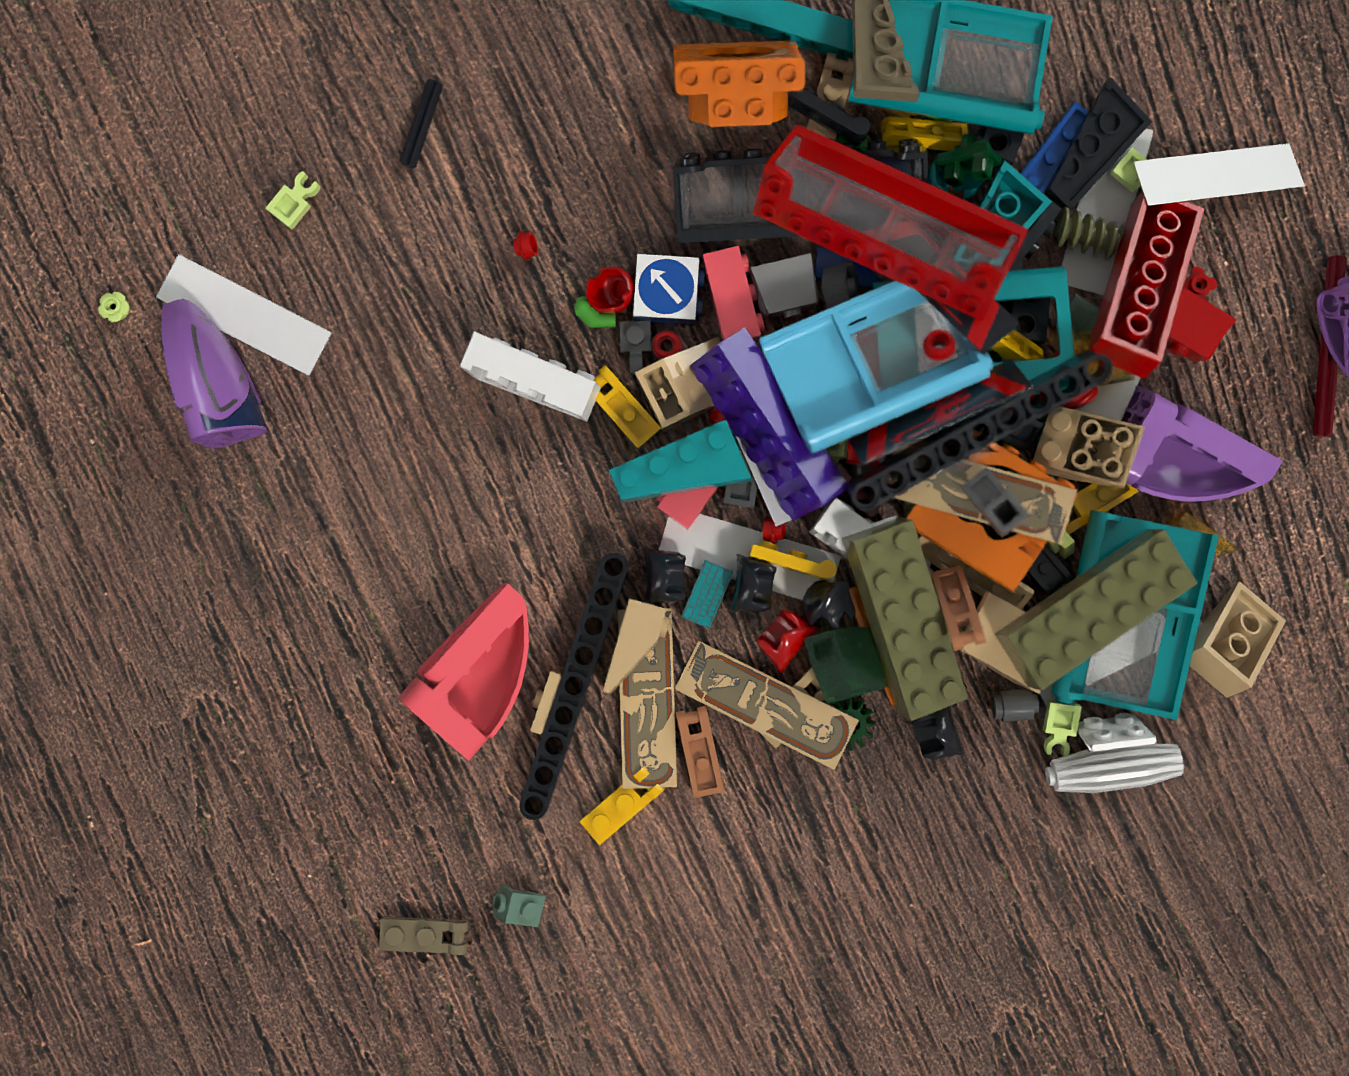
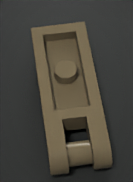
[379,917,468,955]

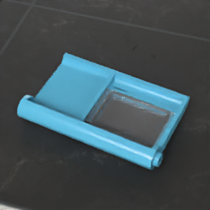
[759,264,993,454]

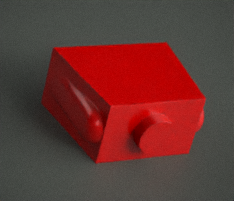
[1166,287,1237,363]

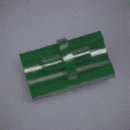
[936,133,1002,188]

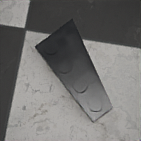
[1045,78,1153,211]

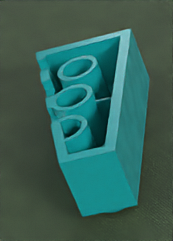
[952,161,1052,273]
[609,420,751,503]

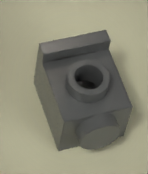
[821,261,861,309]

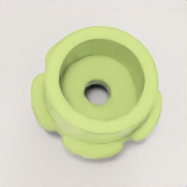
[98,292,129,322]

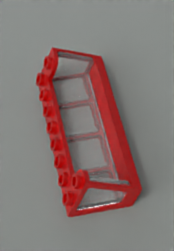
[753,124,1029,321]

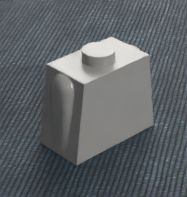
[749,253,820,320]

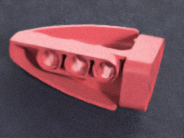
[397,583,529,761]

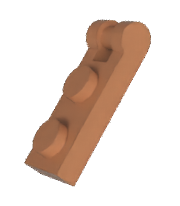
[931,565,986,651]
[676,705,724,798]

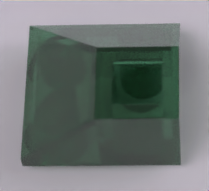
[804,627,888,705]

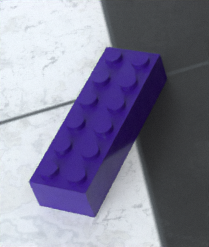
[690,327,848,521]

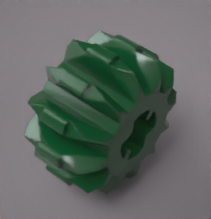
[833,697,876,751]

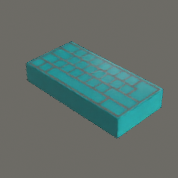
[681,560,733,629]

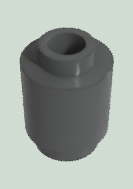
[991,689,1039,722]

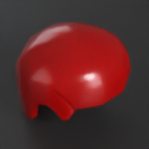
[586,267,635,314]

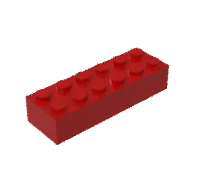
[1087,191,1204,379]

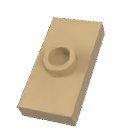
[530,670,563,735]

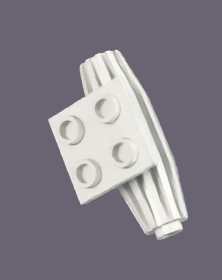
[1045,713,1184,793]

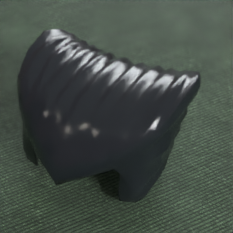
[644,548,686,605]
[729,554,777,613]
[802,580,856,629]
[912,706,965,760]

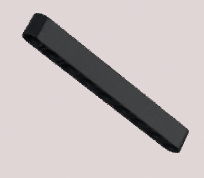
[847,350,1113,510]
[519,553,629,820]

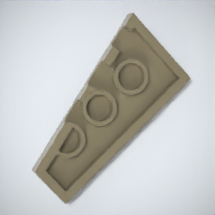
[852,0,920,102]

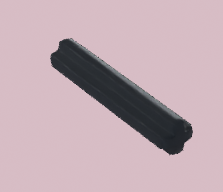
[399,79,443,169]

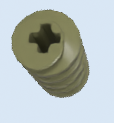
[1052,207,1124,261]

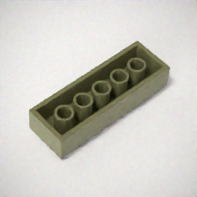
[842,517,968,721]
[995,529,1197,691]

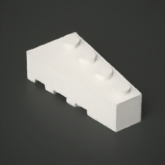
[460,332,601,422]
[809,498,934,577]

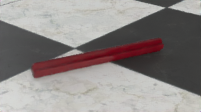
[1313,255,1347,438]

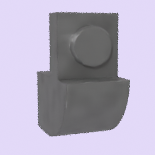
[961,467,1030,537]

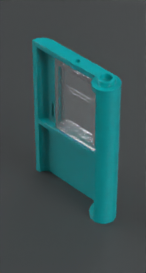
[848,0,1053,135]
[1051,510,1219,720]

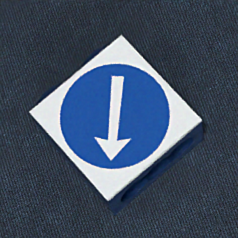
[633,254,705,326]

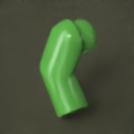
[574,296,616,328]

